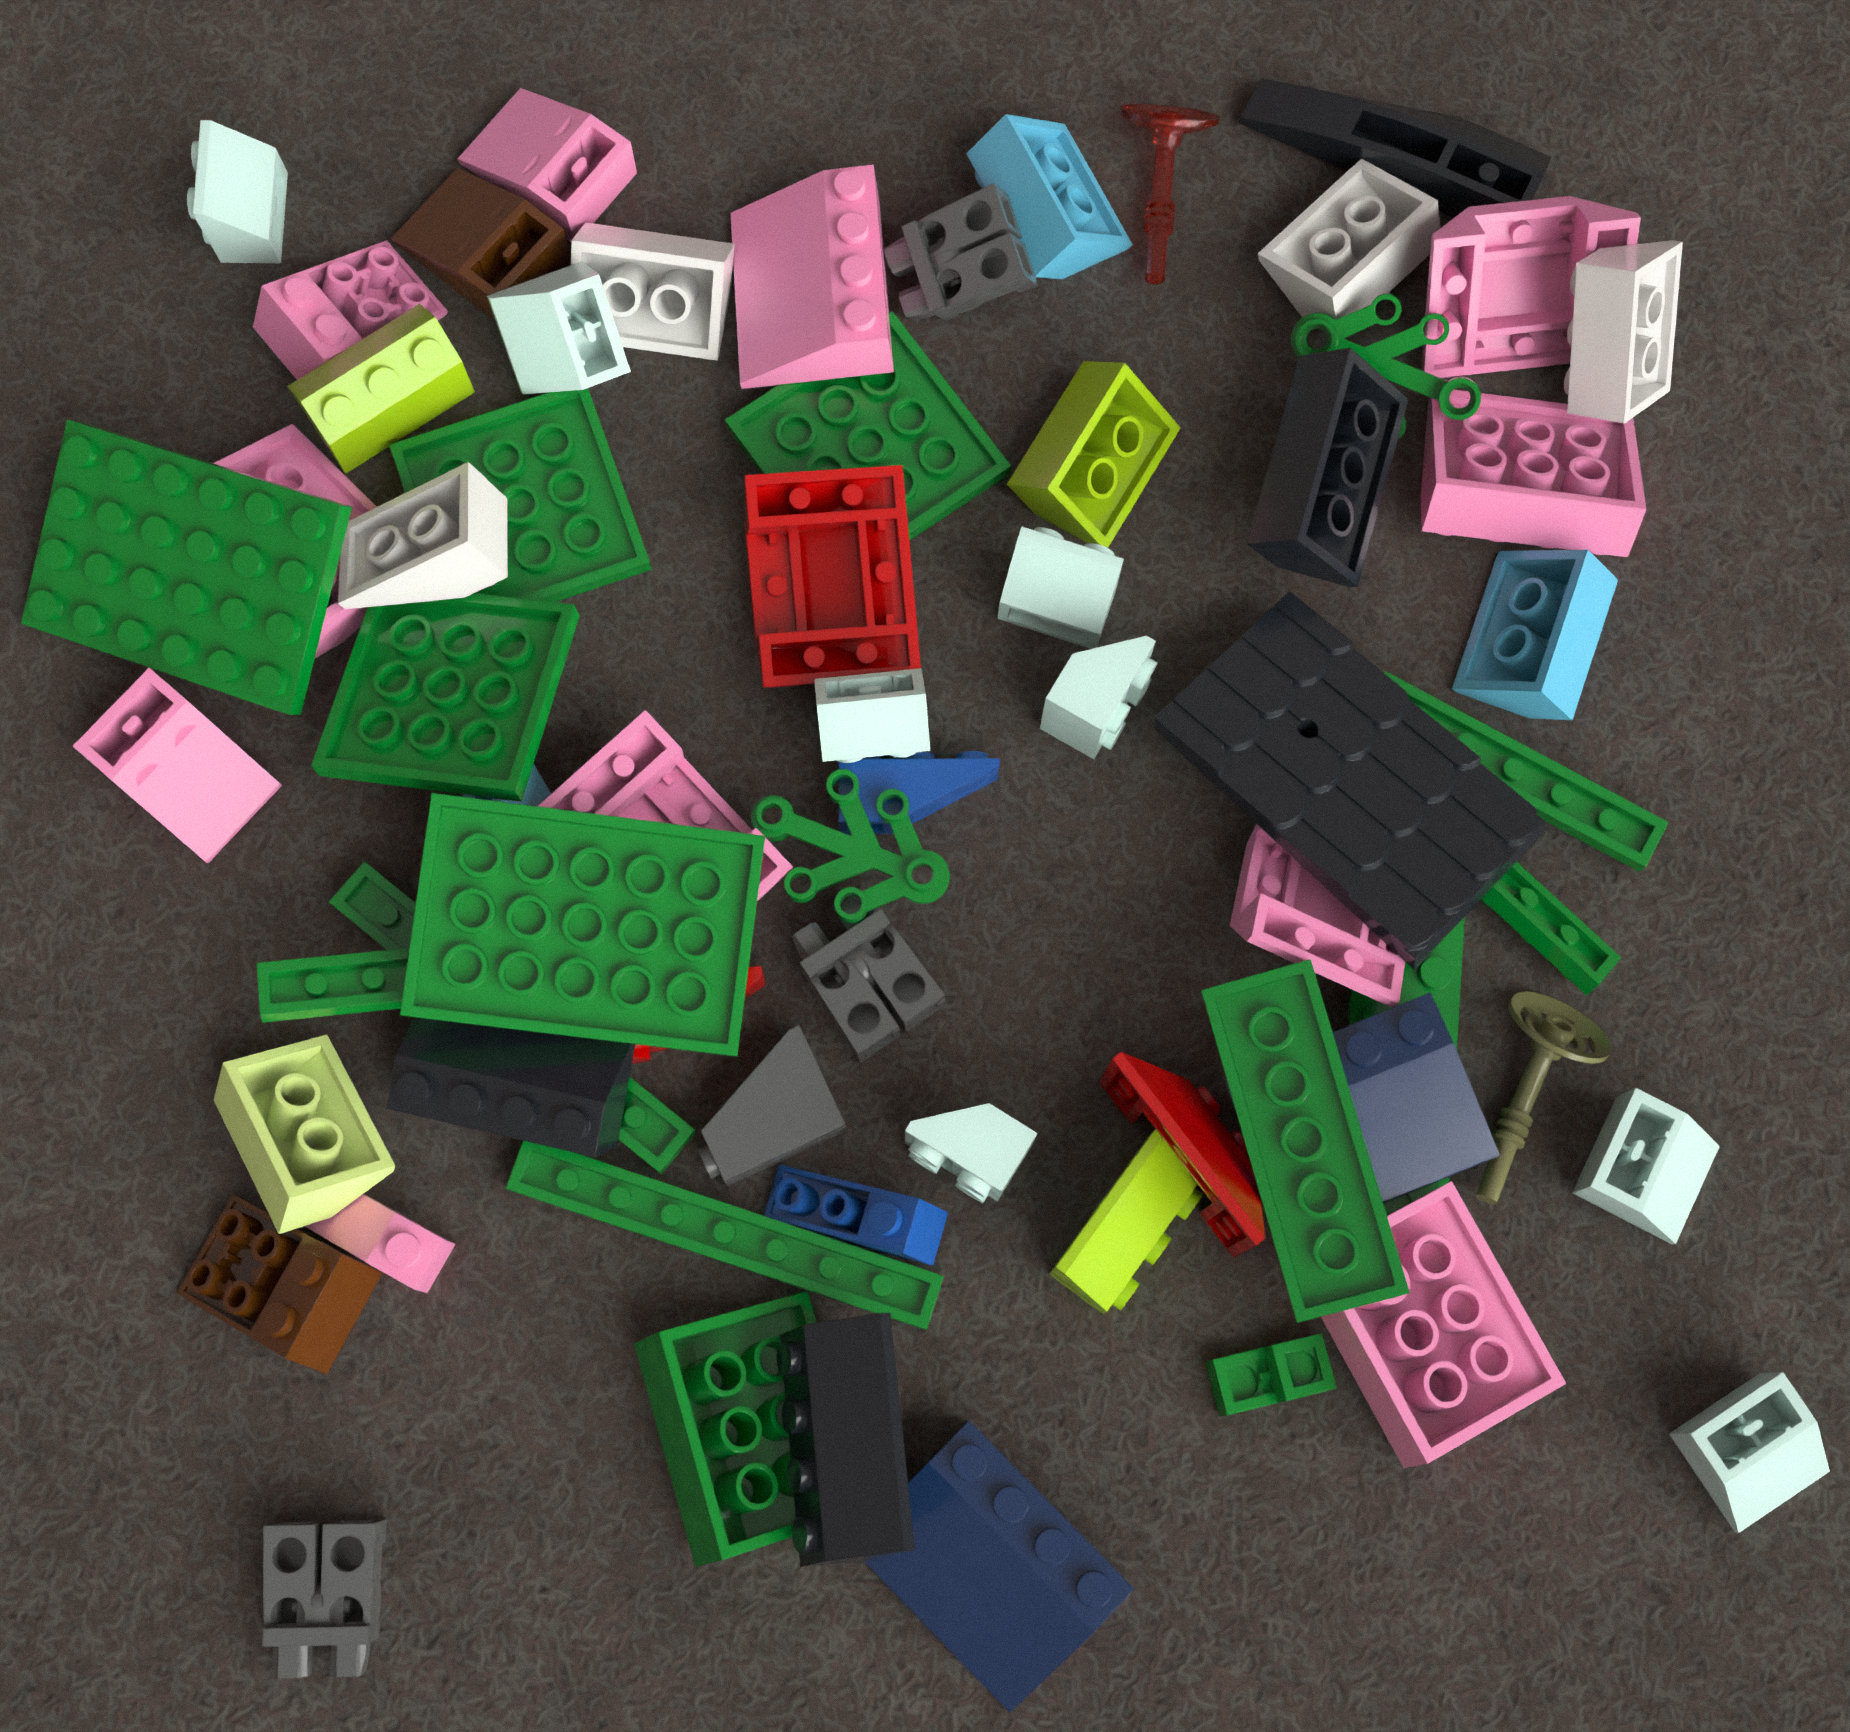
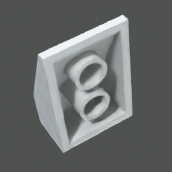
[338,462,508,609]

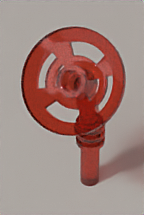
[1120,104,1220,285]

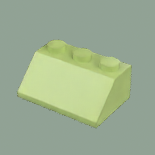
[214,1034,395,1234]

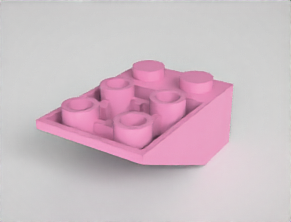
[458,88,637,243]
[253,240,448,380]
[73,668,282,863]

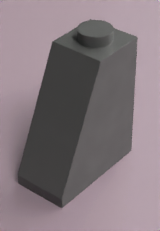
[698,1025,847,1186]

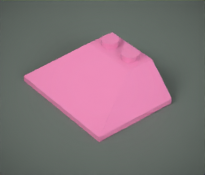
[1421,196,1641,378]
[537,710,793,901]
[1230,824,1405,1008]

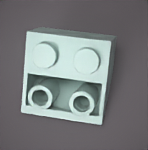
[187,120,288,263]
[487,261,631,394]
[998,527,1124,649]
[1040,636,1157,759]
[814,668,930,763]
[1572,1088,1719,1245]
[905,1103,1037,1203]
[1669,1372,1830,1533]

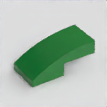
[1205,1333,1337,1417]

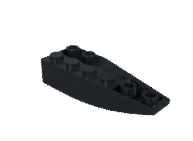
[1239,78,1551,218]

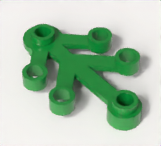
[1291,293,1481,439]
[751,769,950,923]

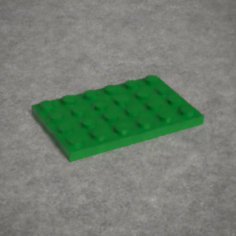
[21,419,352,715]
[400,793,765,1057]

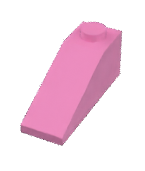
[305,1194,455,1293]

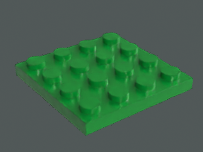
[725,311,1011,541]
[389,388,652,602]
[311,593,580,802]

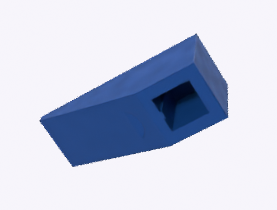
[839,751,1000,834]
[764,1165,948,1266]

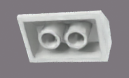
[1258,159,1440,320]
[571,222,735,361]
[1564,240,1683,424]

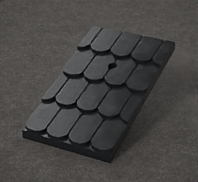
[1154,591,1545,970]

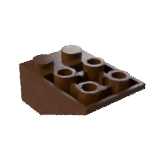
[391,168,571,321]
[177,1194,383,1374]

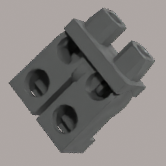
[883,183,1038,321]
[792,896,946,1063]
[262,1519,387,1679]

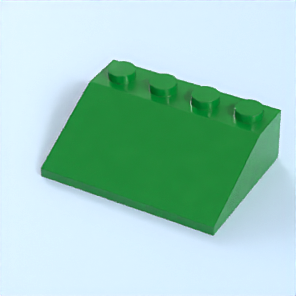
[634,1291,817,1567]

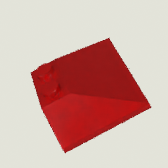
[744,465,921,688]
[1099,1052,1265,1257]

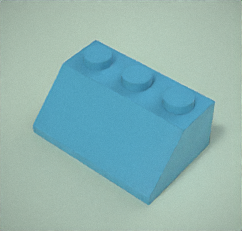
[966,114,1133,279]
[1452,549,1618,720]

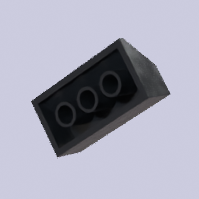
[1247,348,1408,587]
[386,1018,635,1157]
[777,1313,915,1567]

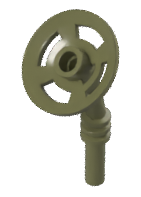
[1476,991,1611,1205]

